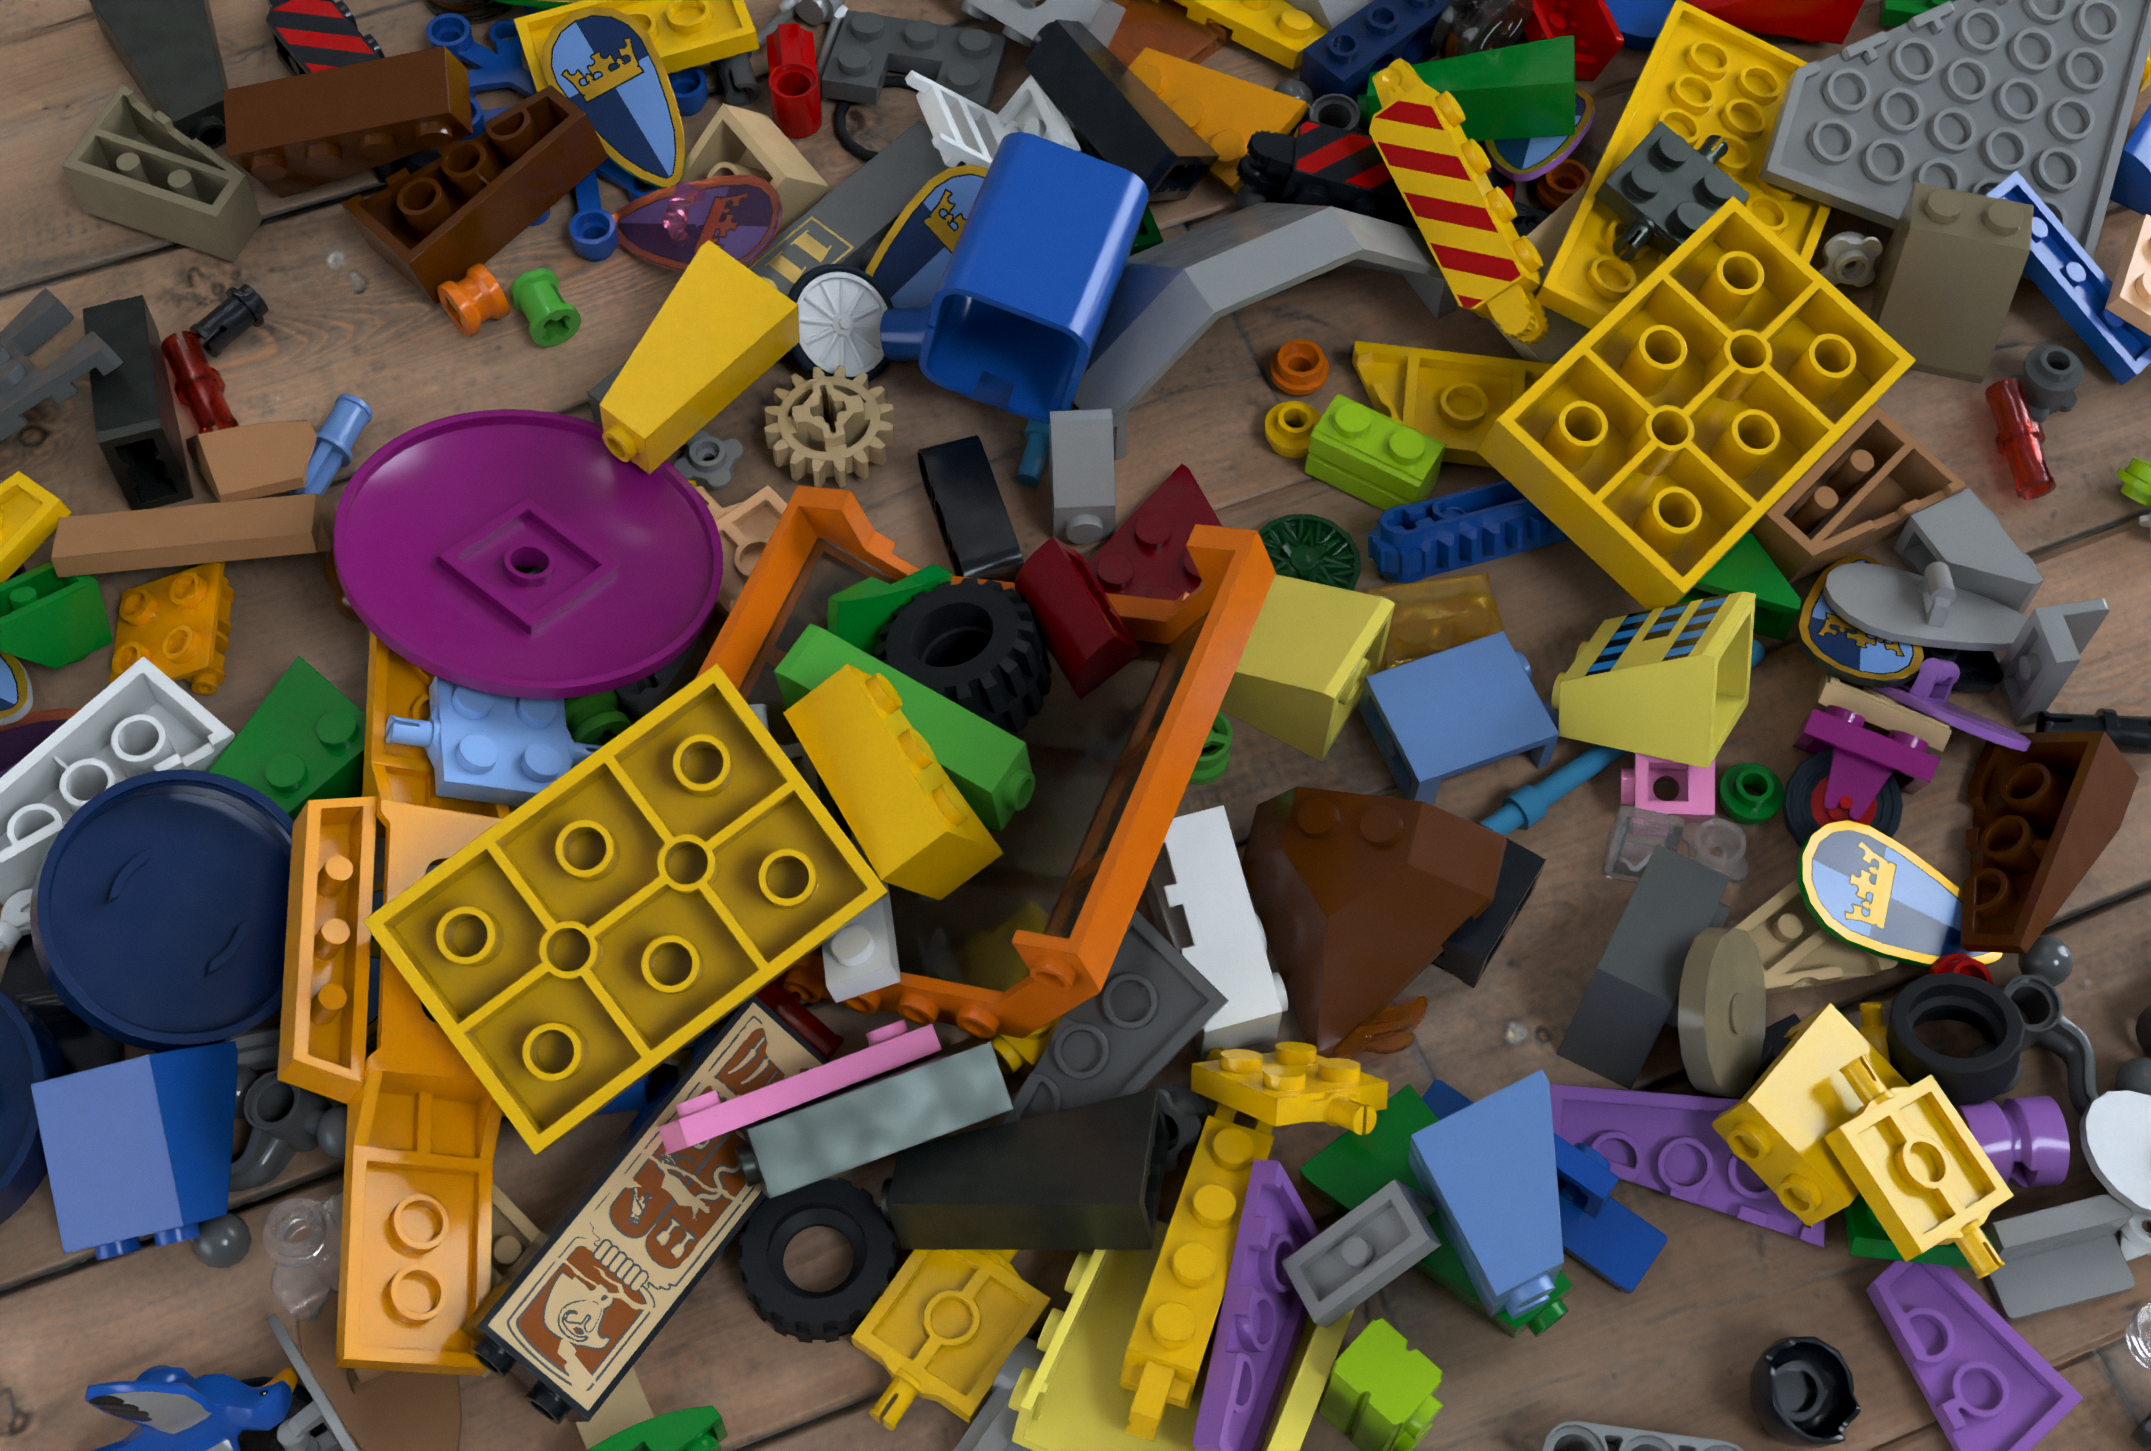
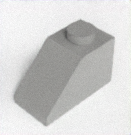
[1048,409,1116,544]

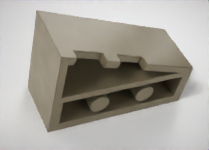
[61,83,262,262]

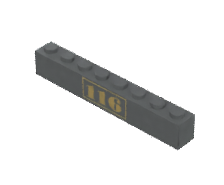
[587,120,966,425]

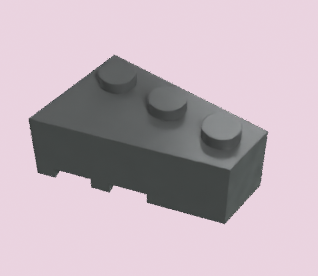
[1557,843,1731,1090]

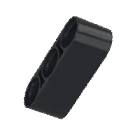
[917,435,1024,583]

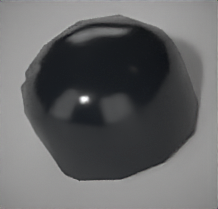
[1750,1336,1861,1449]

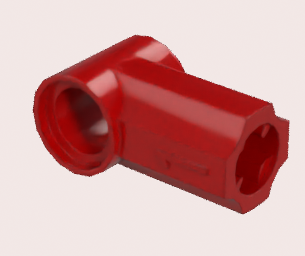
[766,23,823,139]

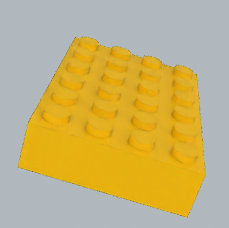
[1477,196,1916,610]
[363,664,888,1155]

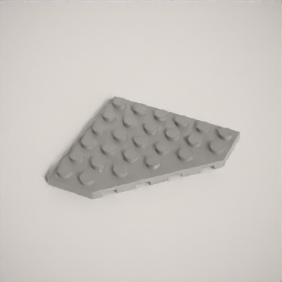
[1758,0,2151,281]

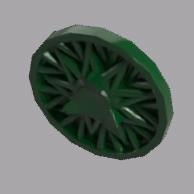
[1258,514,1361,591]

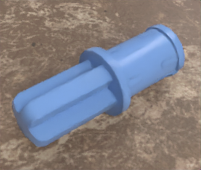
[287,394,373,497]

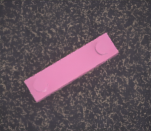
[658,1019,942,1154]

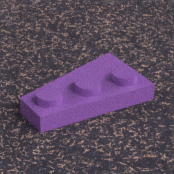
[1866,1260,2083,1451]

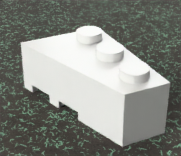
[1143,805,1288,1059]

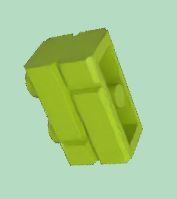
[1305,393,1447,511]
[1319,1318,1444,1451]

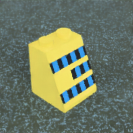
[1551,591,1756,769]

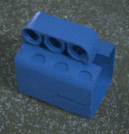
[919,132,1149,424]

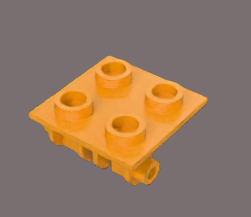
[109,561,235,695]

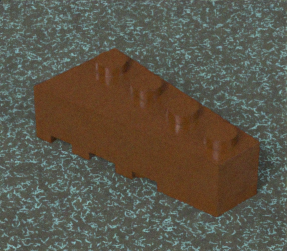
[223,46,473,198]
[341,85,609,305]

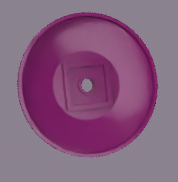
[333,409,723,699]

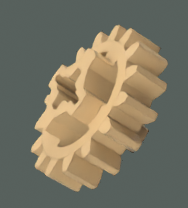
[764,366,895,488]

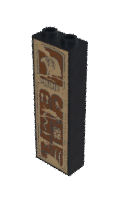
[461,995,829,1424]

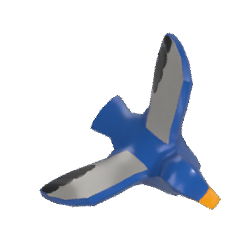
[85,1365,298,1451]

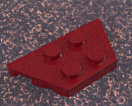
[1087,463,1223,601]

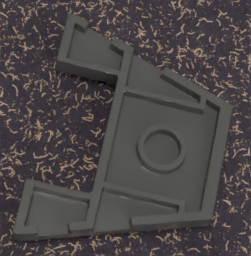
[0,288,123,442]

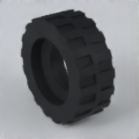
[738,1177,897,1343]

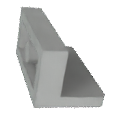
[1998,598,2110,726]
[1281,1179,1442,1328]
[1984,1193,2135,1323]

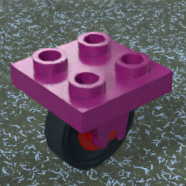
[1782,705,1941,848]

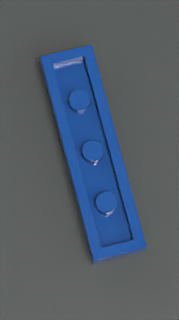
[1985,170,2151,386]

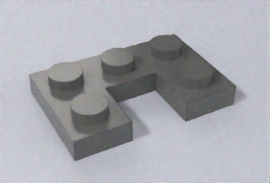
[822,10,1007,110]

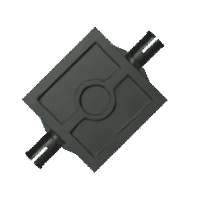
[1594,121,1750,261]

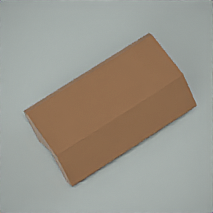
[51,493,335,577]

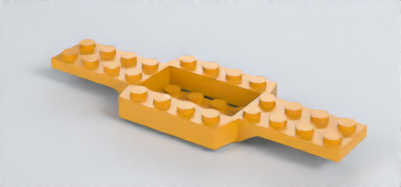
[277,631,510,1376]

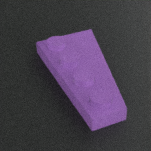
[1192,1160,1320,1451]

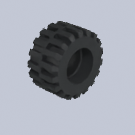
[875,578,1052,733]

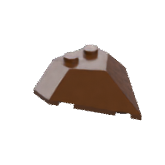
[1241,786,1508,1058]

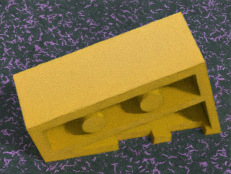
[783,664,1004,901]

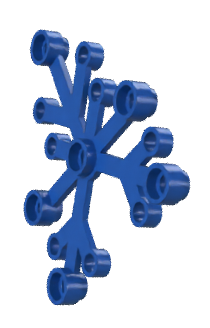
[426,13,708,262]

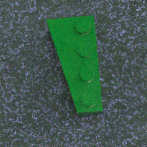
[209,656,366,821]

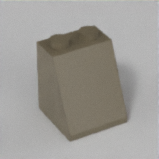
[1870,182,2034,384]

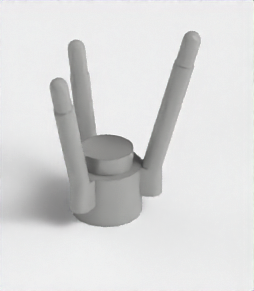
[752,0,849,90]

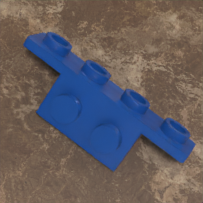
[1421,1080,1667,1294]

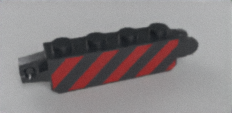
[266,0,441,184]
[1236,120,1549,237]

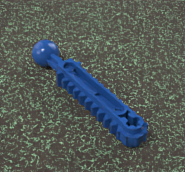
[1368,480,1571,584]

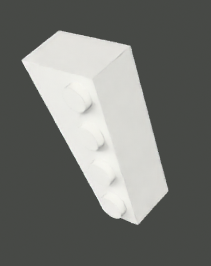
[0,656,236,906]

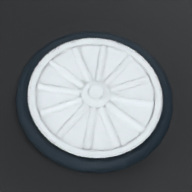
[787,264,894,382]

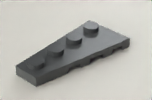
[1000,909,1229,1125]

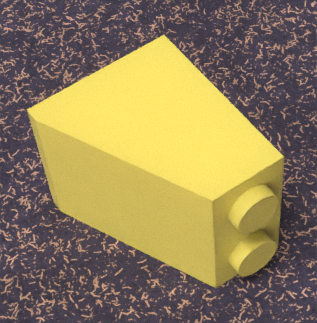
[1219,574,1395,762]

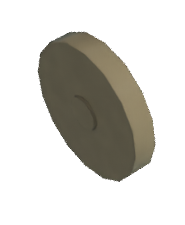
[1678,927,1767,1098]

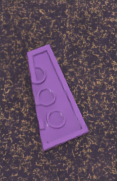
[1549,1083,1826,1247]

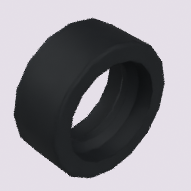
[1886,972,2025,1106]

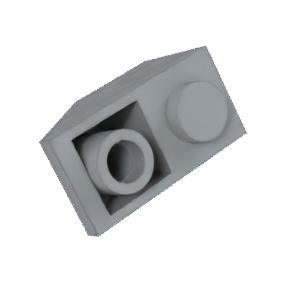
[1893,488,2044,614]

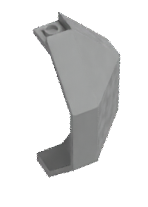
[1070,202,1457,461]

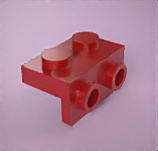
[1515,0,1624,81]

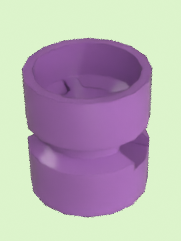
[1953,1096,2070,1188]

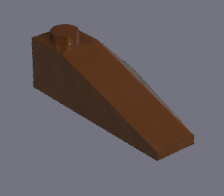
[1960,731,2139,954]

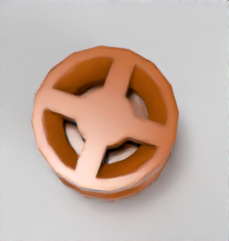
[437,263,510,337]

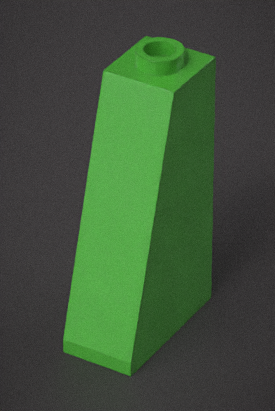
[774,623,1035,832]

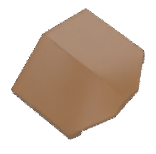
[186,419,317,502]

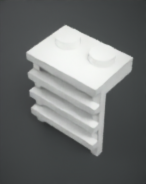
[905,70,1081,169]

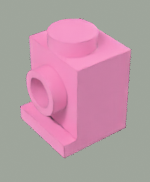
[1620,753,1715,825]

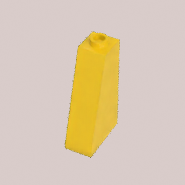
[599,240,800,475]

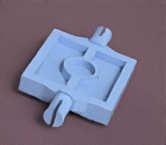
[385,675,604,807]

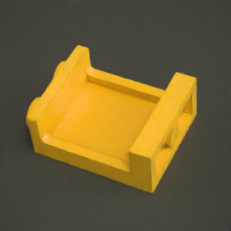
[1712,1003,1911,1226]

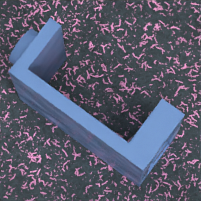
[1358,631,1559,805]

